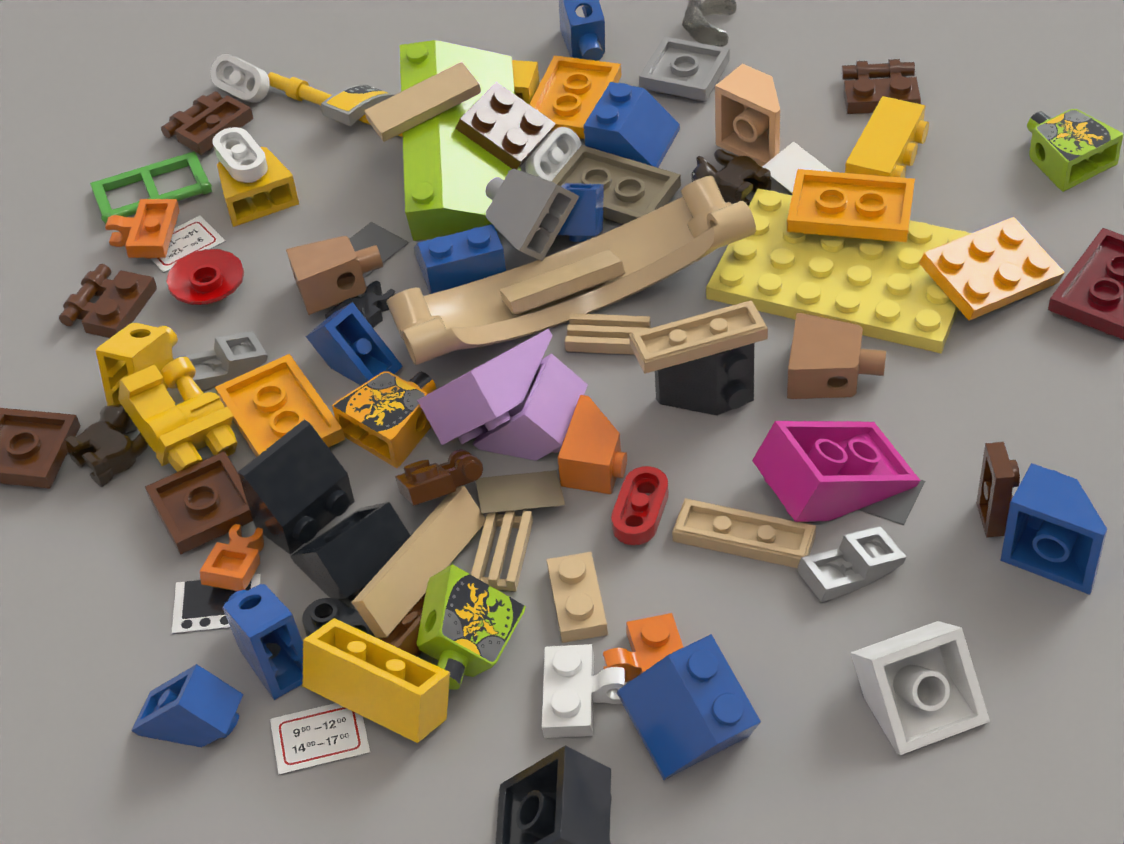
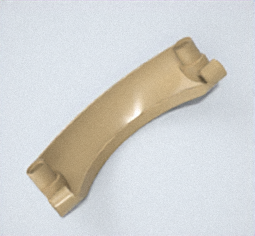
[386,176,756,366]

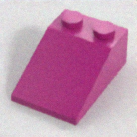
[752,421,920,522]

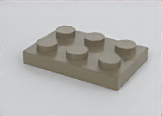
[551,145,681,224]

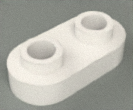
[211,54,270,103]
[213,127,268,183]
[525,127,582,181]

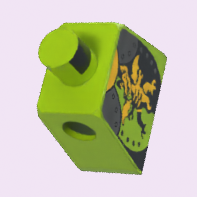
[1027,109,1124,192]
[417,564,526,690]

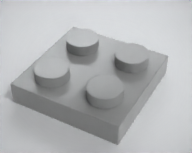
[639,36,730,101]

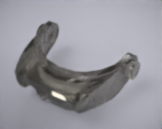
[682,0,737,47]

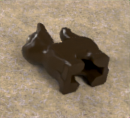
[691,149,772,206]
[65,404,149,487]

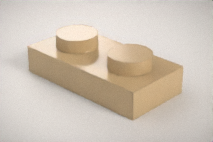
[547,552,608,643]

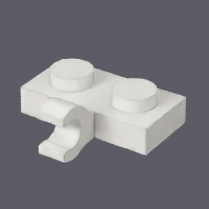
[542,644,627,738]

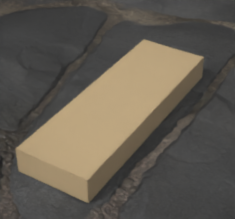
[364,62,481,142]
[499,250,625,315]
[629,300,768,374]
[672,498,816,568]

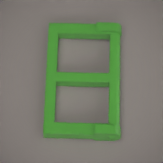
[90,151,212,225]

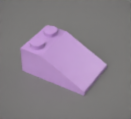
[417,328,552,445]

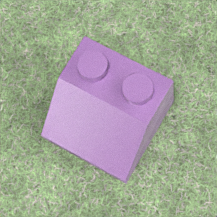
[473,354,588,461]

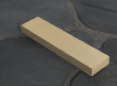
[352,486,486,638]

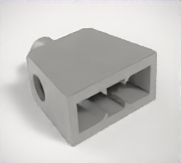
[485,169,579,261]

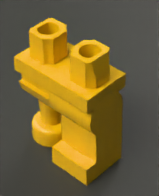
[118,356,237,472]

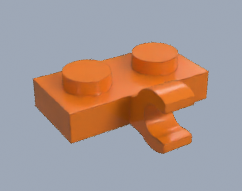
[105,199,180,259]
[603,613,683,682]

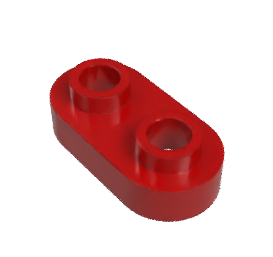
[611,466,669,545]

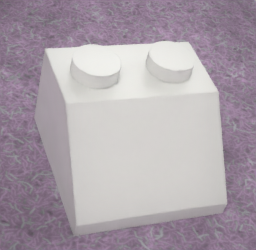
[850,621,990,755]

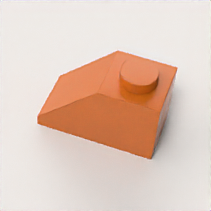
[558,395,627,494]

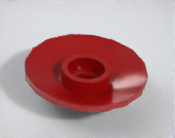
[166,249,244,305]

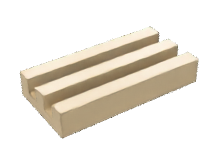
[565,313,651,355]
[471,510,533,592]

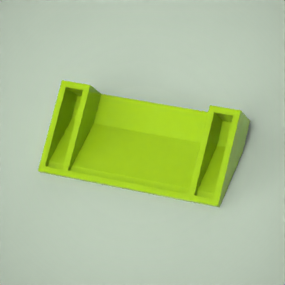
[399,40,521,241]

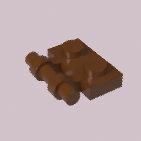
[842,59,921,114]
[161,91,254,155]
[59,264,157,338]
[395,449,483,506]

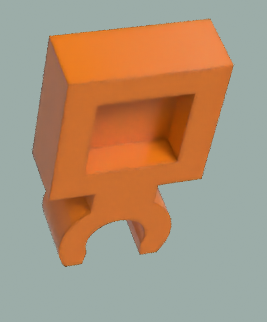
[200,524,264,591]

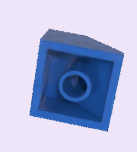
[584,82,680,168]
[414,224,506,294]
[1000,463,1107,595]
[617,634,761,780]

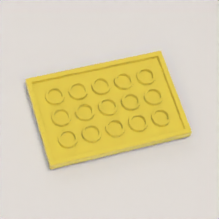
[706,188,972,353]

